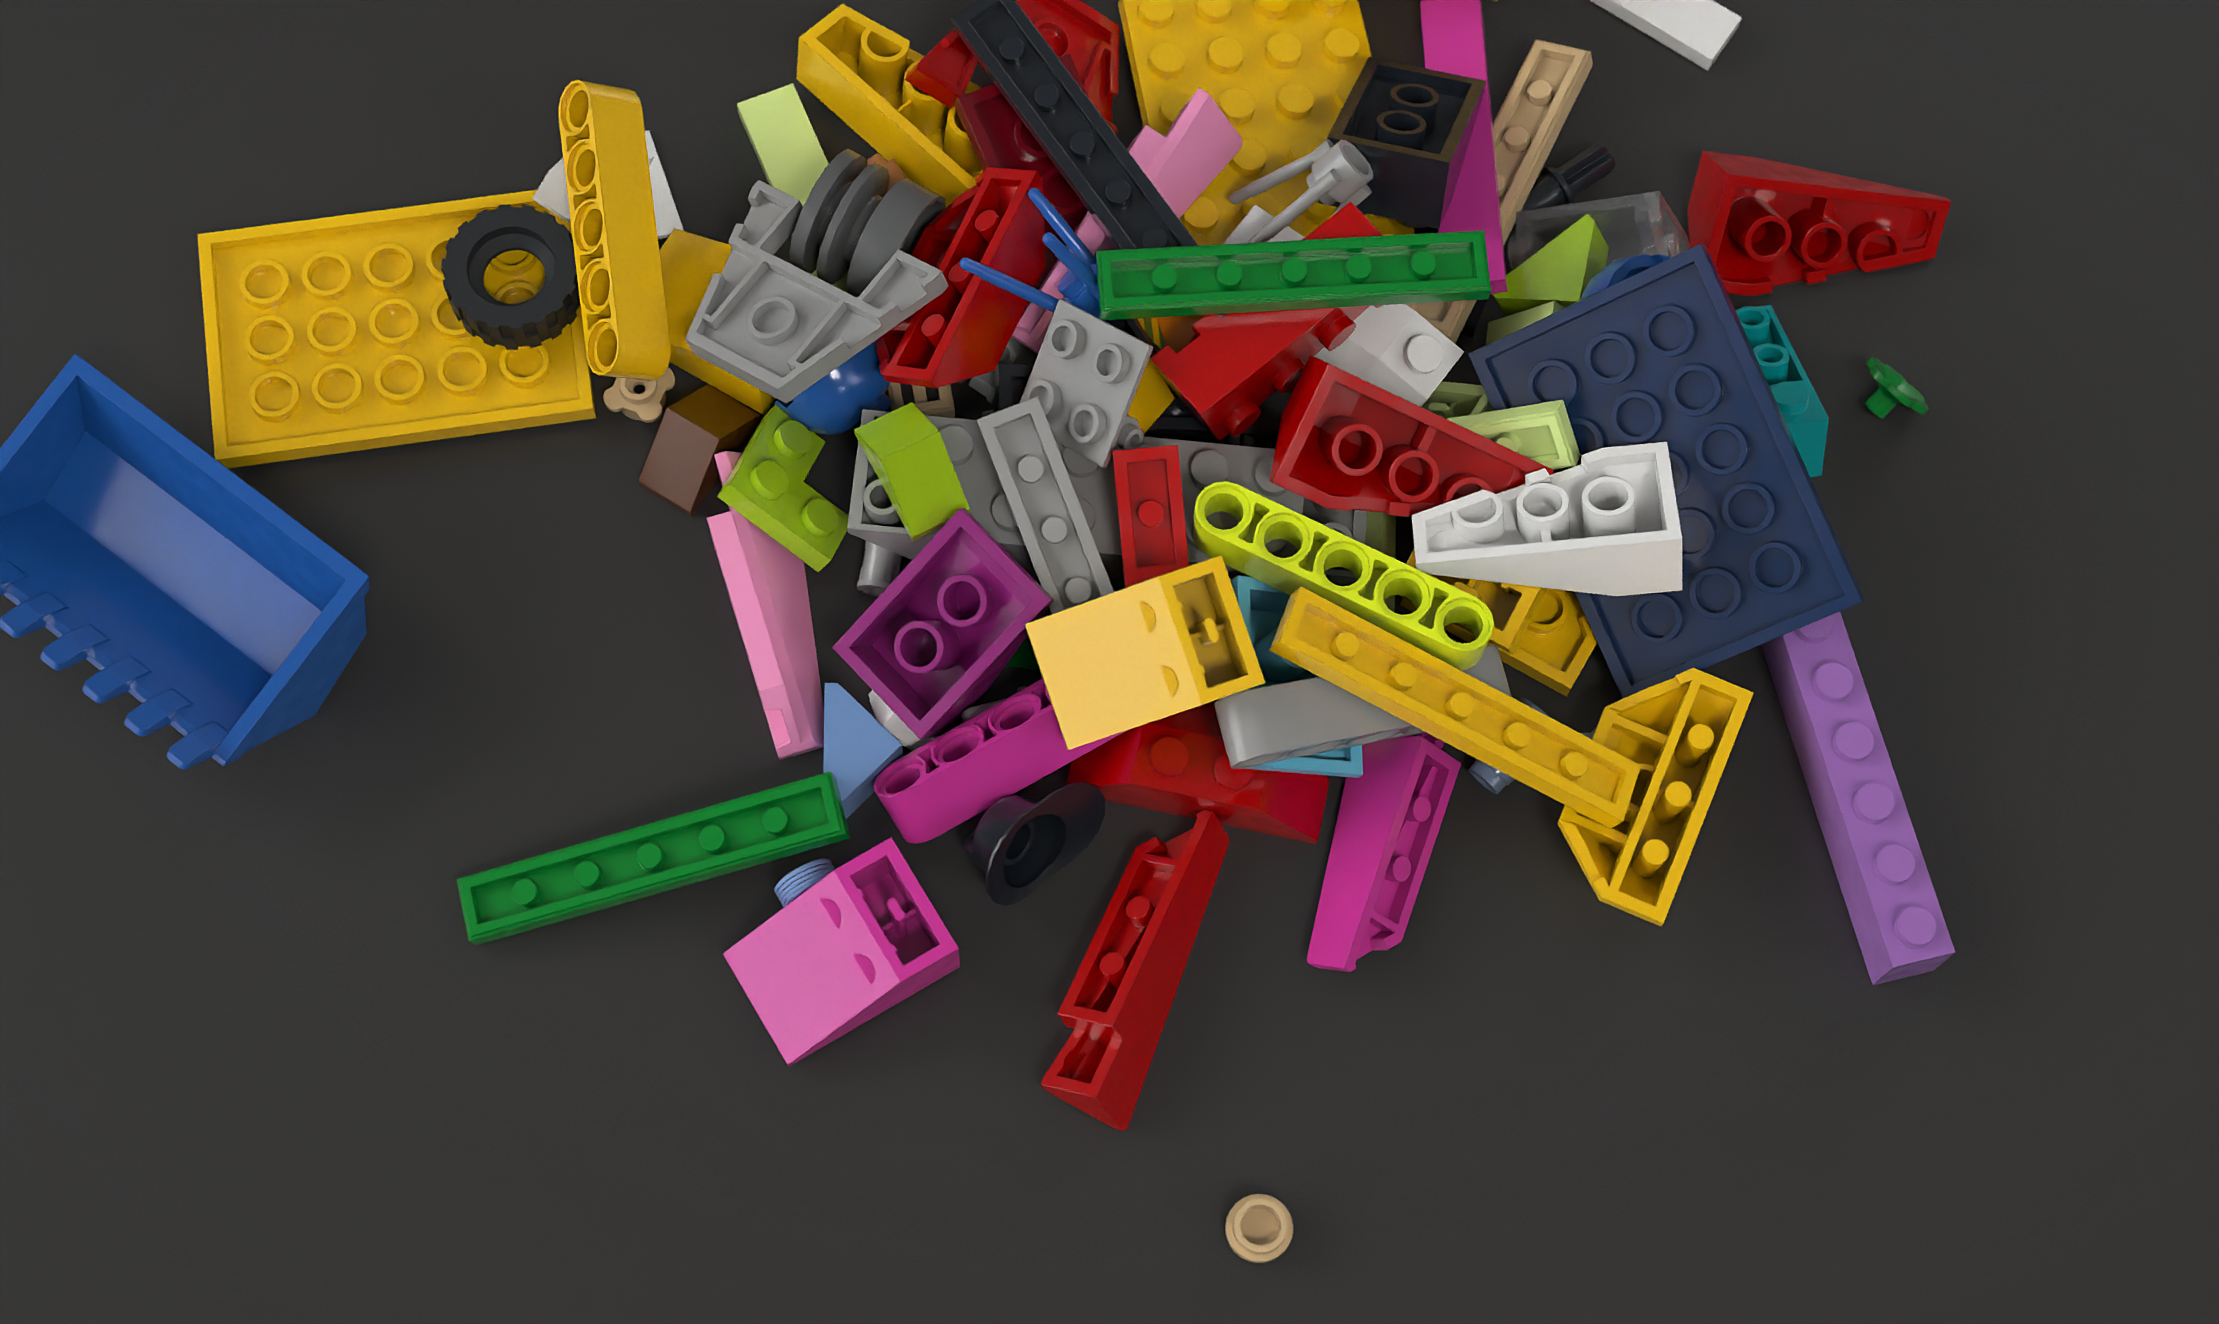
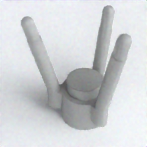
[1230,139,1373,243]

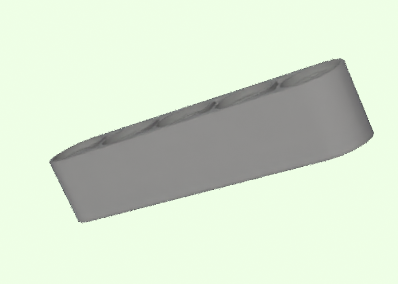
[1214,645,1512,769]

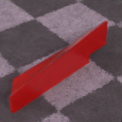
[1040,810,1229,1131]

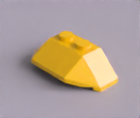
[1557,668,1754,927]

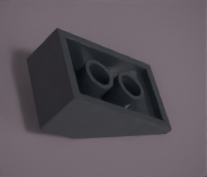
[1318,57,1486,229]

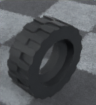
[441,204,580,350]

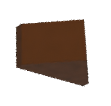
[638,384,761,516]

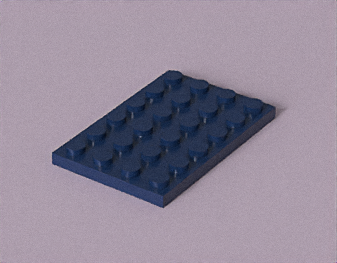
[1468,244,1865,698]

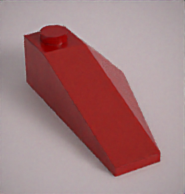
[1687,151,1951,296]
[1269,355,1554,517]

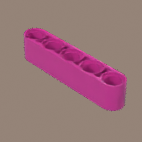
[874,679,1127,844]

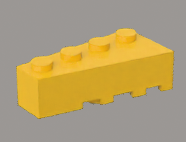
[796,4,983,207]

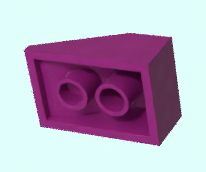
[832,508,1054,739]

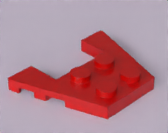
[905,0,1119,136]

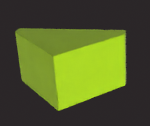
[1491,213,1609,316]
[854,402,971,542]

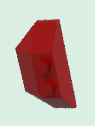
[875,167,1046,388]
[1066,699,1330,844]

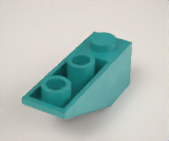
[1735,305,1829,477]

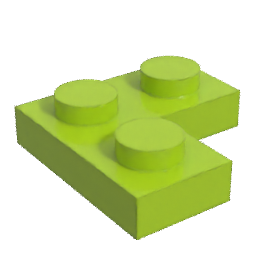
[717,405,849,572]

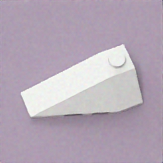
[1223,205,1464,407]
[1412,442,1682,596]

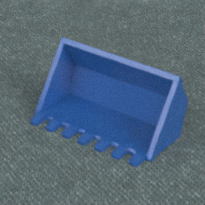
[0,353,370,770]

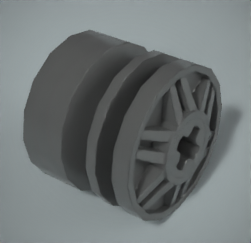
[789,149,946,297]

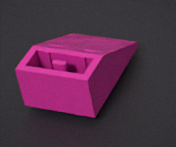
[723,837,960,1067]

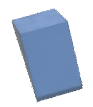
[823,683,904,819]

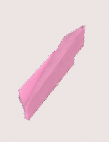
[1011,88,1242,354]
[707,451,824,760]

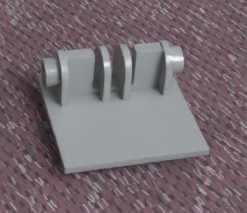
[1020,298,1153,468]

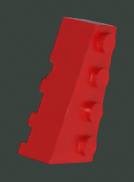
[1150,202,1383,442]

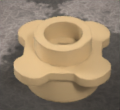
[603,367,675,423]

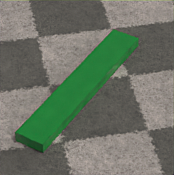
[1096,230,1491,320]
[457,771,850,945]

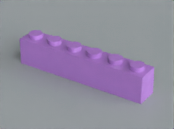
[1761,612,1955,985]

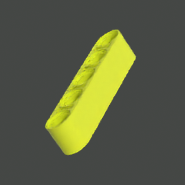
[1192,481,1494,671]

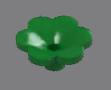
[1865,356,1929,419]

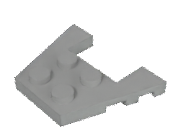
[685,180,948,403]

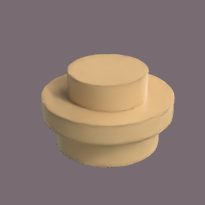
[1225,1194,1293,1263]

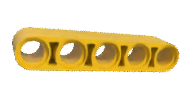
[559,80,671,381]

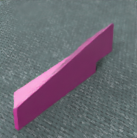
[1307,732,1461,972]

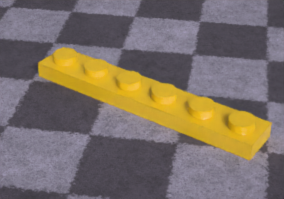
[1269,586,1641,829]

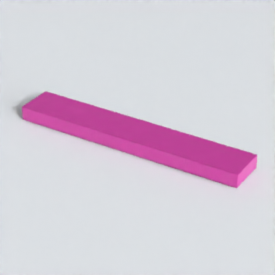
[1420,0,1508,294]

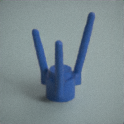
[959,188,1106,321]

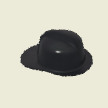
[962,782,1105,906]

